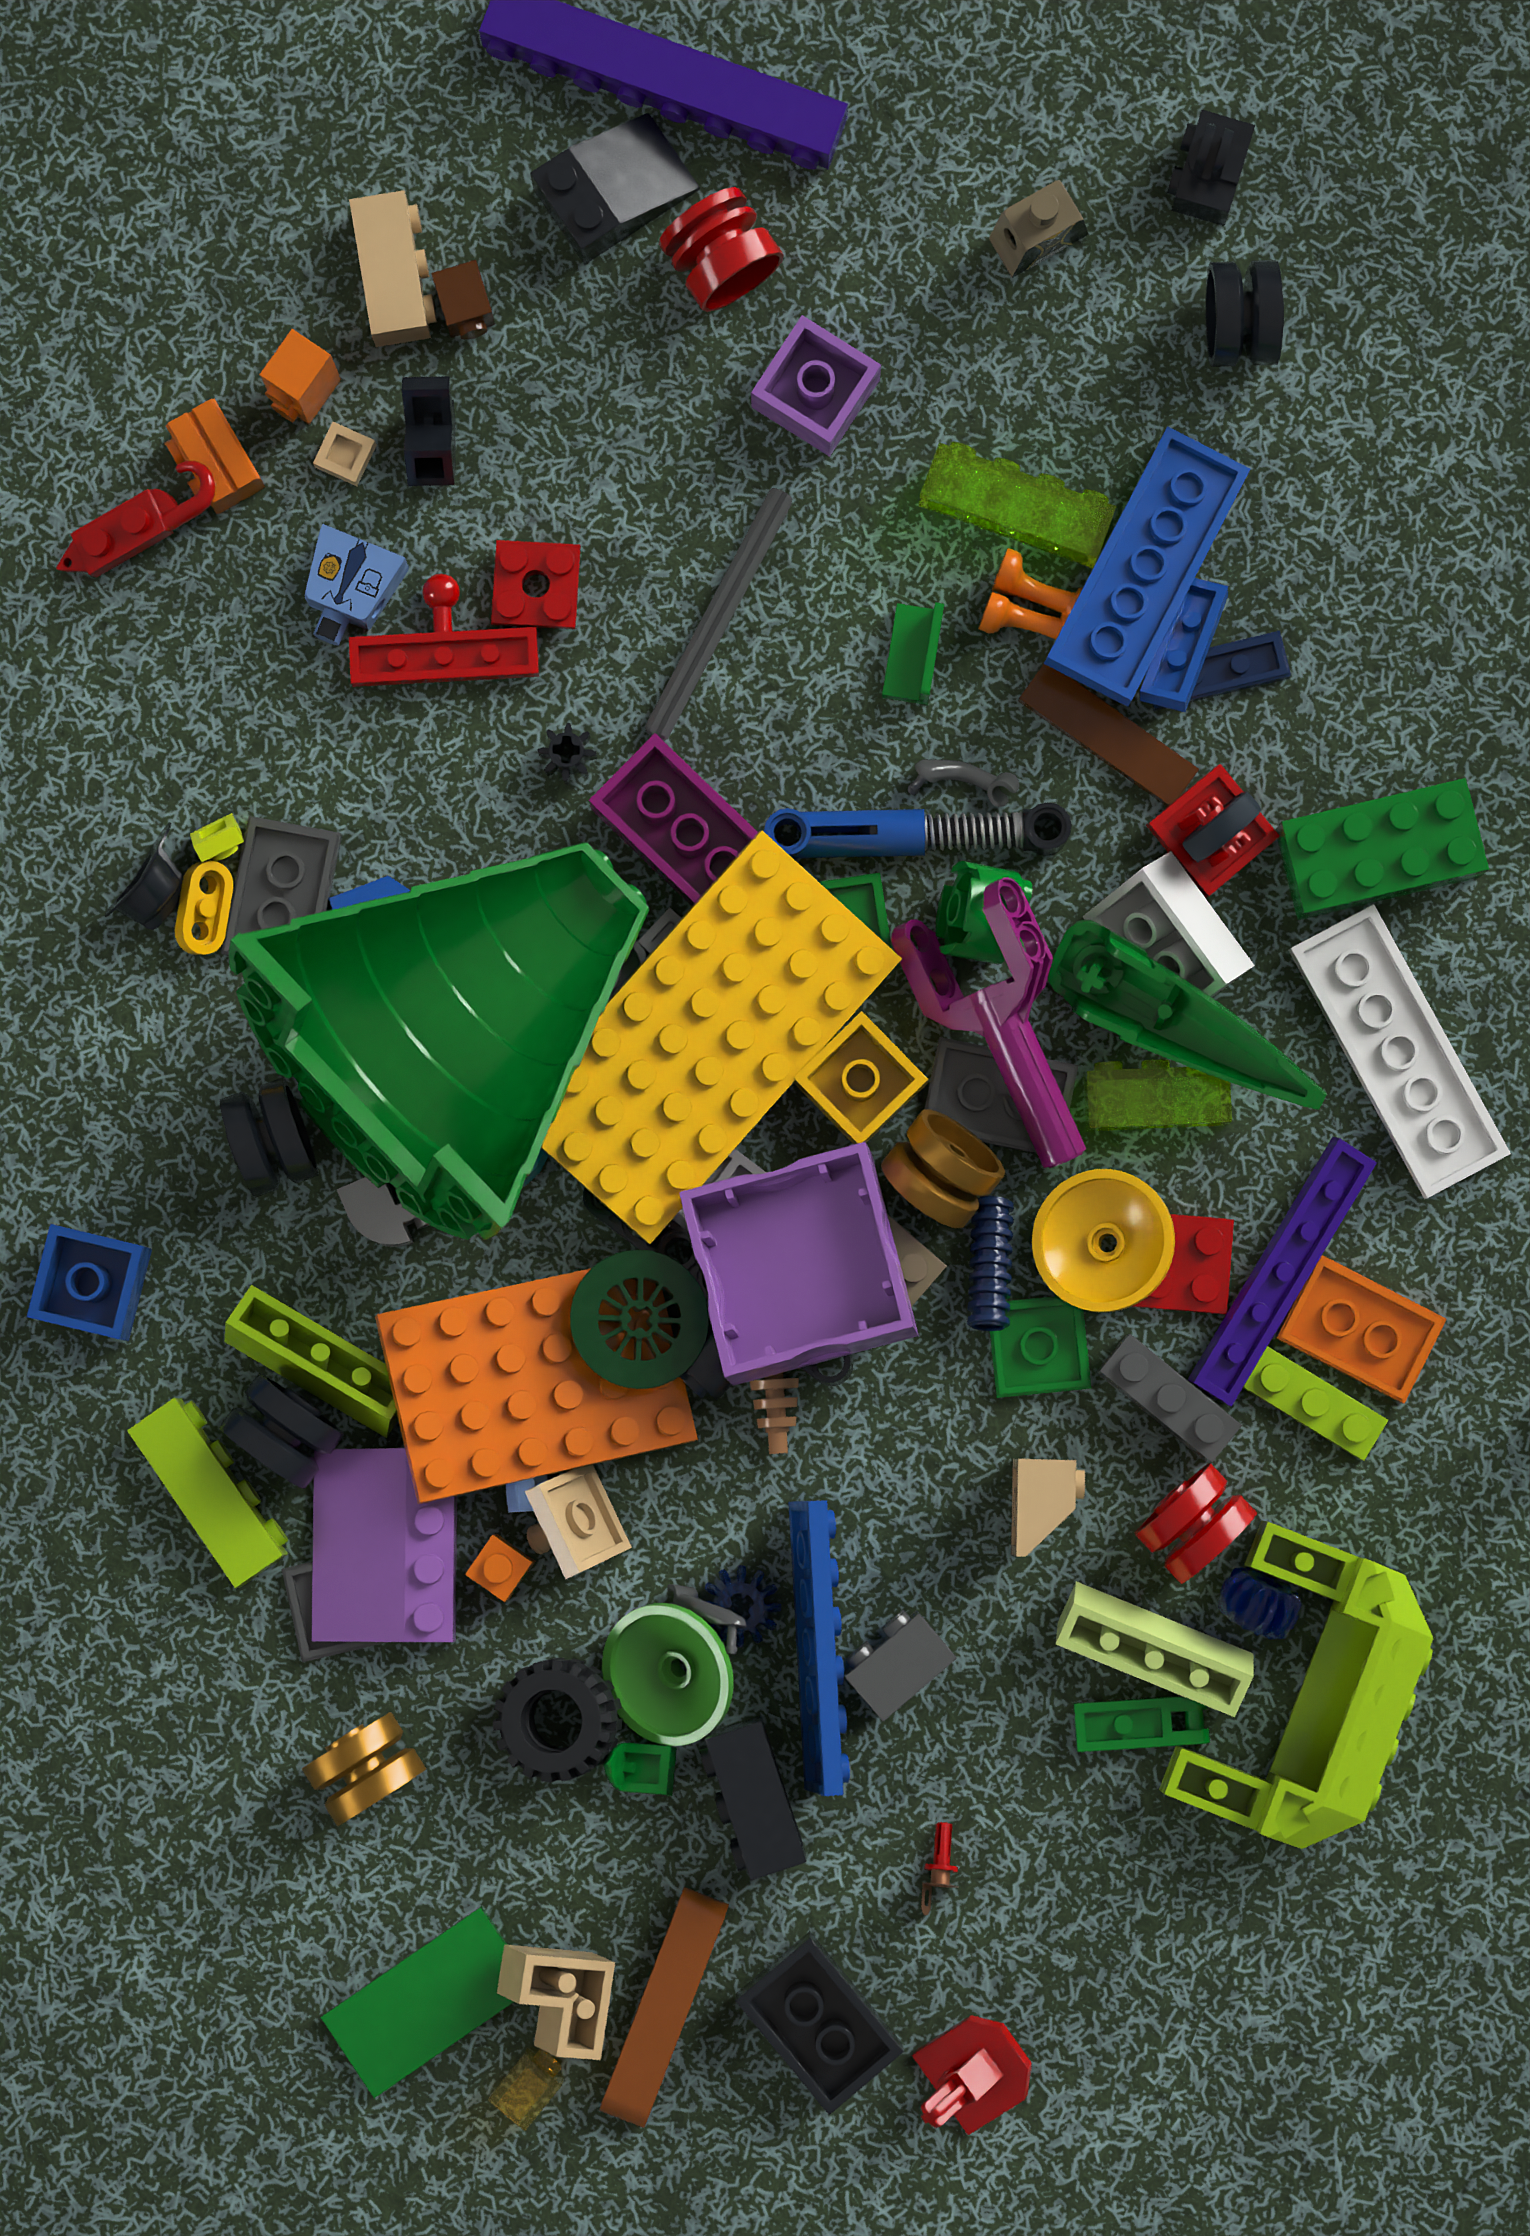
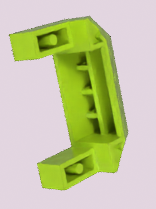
[1159,1521,1434,1849]

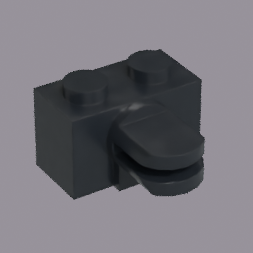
[1167,110,1255,226]

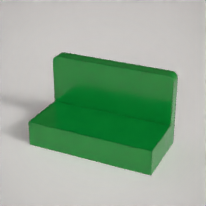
[882,602,944,705]

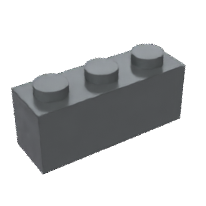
[1096,1334,1242,1463]

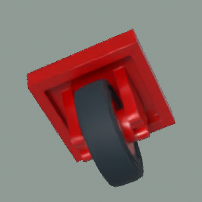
[1146,764,1280,897]

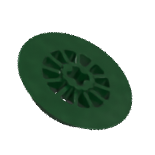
[570,1250,709,1389]

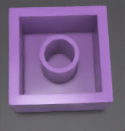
[751,315,881,457]

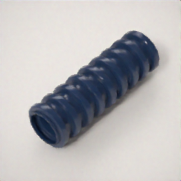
[967,1196,1014,1331]

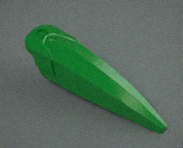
[1048,920,1327,1110]

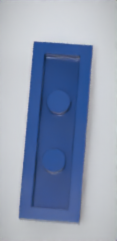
[1140,578,1228,712]

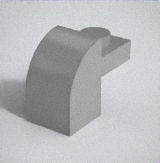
[337,1177,429,1247]

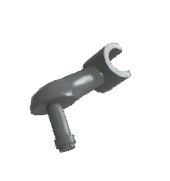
[907,759,1019,807]
[667,1584,747,1655]

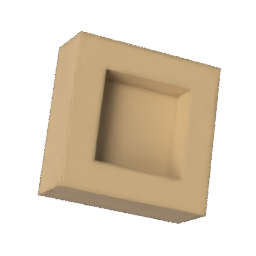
[313,422,377,486]

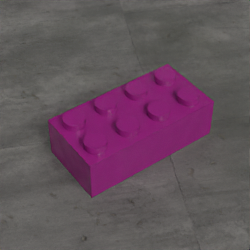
[589,733,758,906]

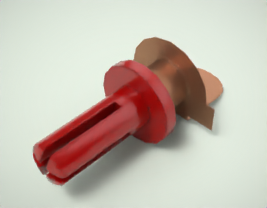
[921,1822,958,1915]

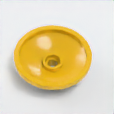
[1032,1169,1175,1312]

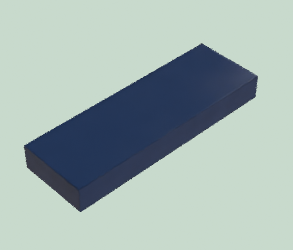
[1145,631,1291,711]

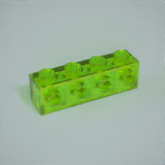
[918,442,1116,568]

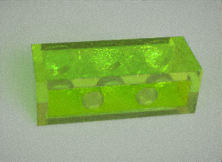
[1083,1059,1232,1132]

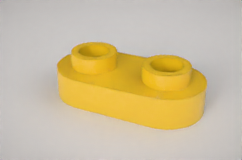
[175,861,233,955]

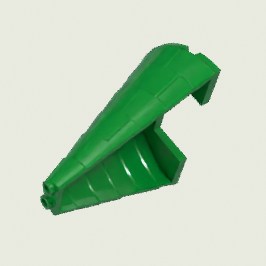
[229,842,649,1240]

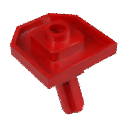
[912,2015,1032,2135]

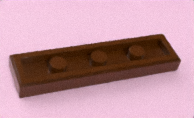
[1018,664,1199,807]

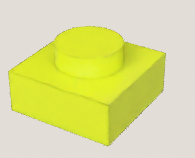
[190,813,244,862]

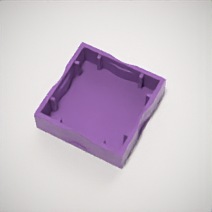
[679,1142,919,1386]

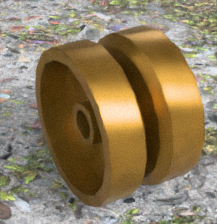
[881,1109,1005,1228]
[302,1712,426,1827]

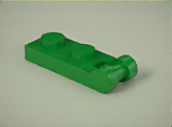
[1073,1695,1210,1752]

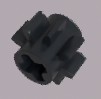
[538,723,597,785]

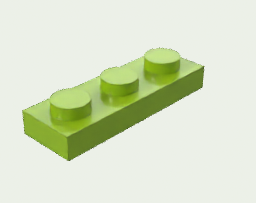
[1243,1346,1388,1461]

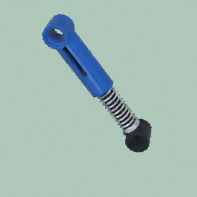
[764,802,1072,860]

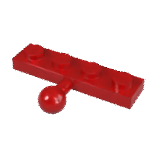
[349,574,539,687]

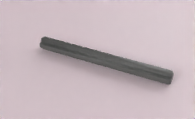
[645,488,792,741]

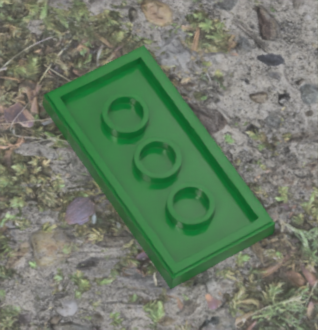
[320,1906,514,2098]

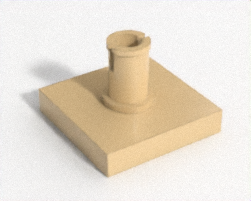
[525,1465,632,1579]

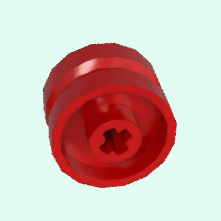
[1135,1463,1257,1584]

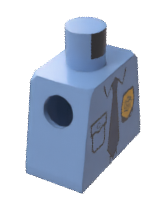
[305,524,409,646]

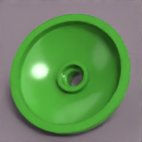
[602,1603,733,1746]

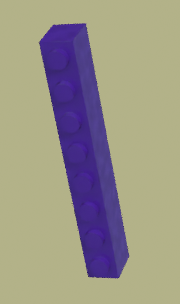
[479,0,848,170]

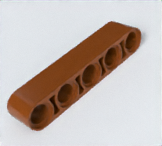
[599,1887,729,2128]

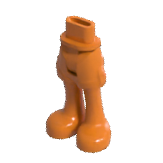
[978,548,1083,640]

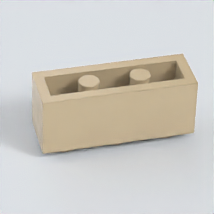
[349,190,437,347]

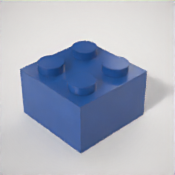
[27,1224,152,1341]

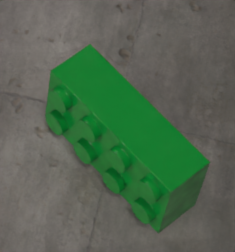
[1275,778,1489,920]

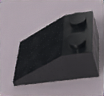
[530,112,700,265]

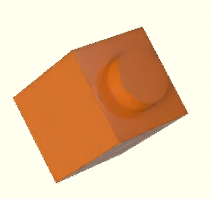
[465,1534,536,1602]

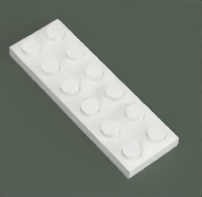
[1289,904,1511,1199]

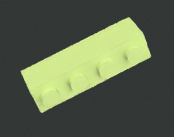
[1055,1581,1254,1717]

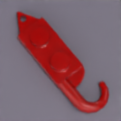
[56,461,216,577]

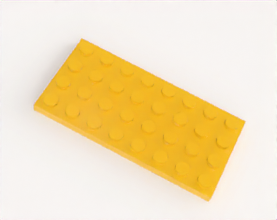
[541,830,902,1244]

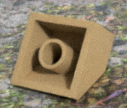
[1011,1459,1085,1557]

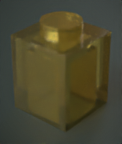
[488,2048,565,2131]

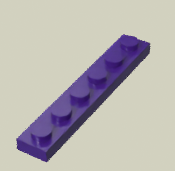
[1187,1137,1377,1407]

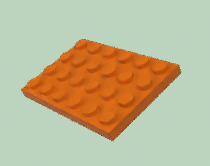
[375,1268,698,1504]

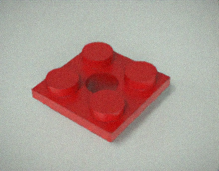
[491,540,581,629]

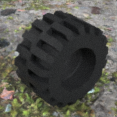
[493,1657,623,1782]

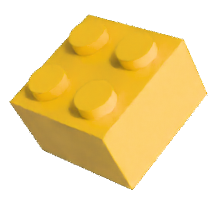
[793,1011,928,1145]

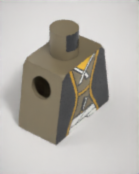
[989,180,1088,278]

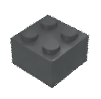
[844,1609,957,1722]

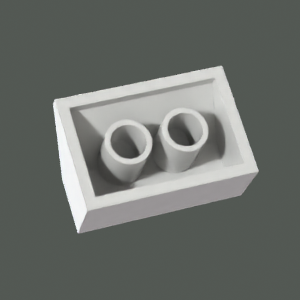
[1082,851,1255,997]

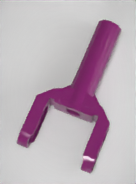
[891,877,1086,1168]

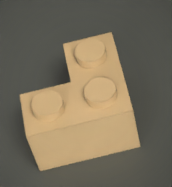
[497,1944,615,2060]

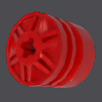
[659,187,784,312]

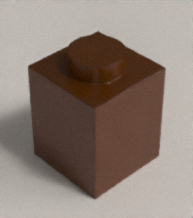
[431,260,495,340]

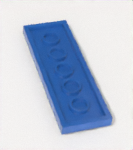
[1044,426,1250,707]
[788,1500,850,1796]

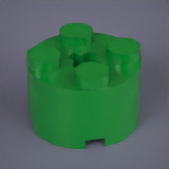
[936,861,1032,965]

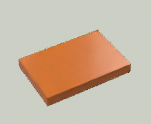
[1275,1255,1447,1404]

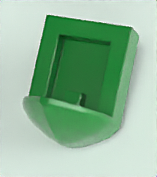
[603,1743,677,1796]

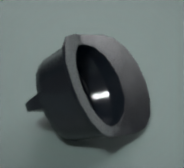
[104,822,183,930]

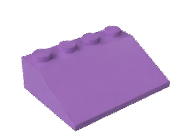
[312,1448,457,1642]

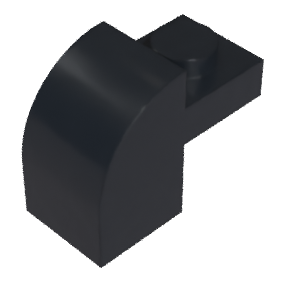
[402,376,456,486]

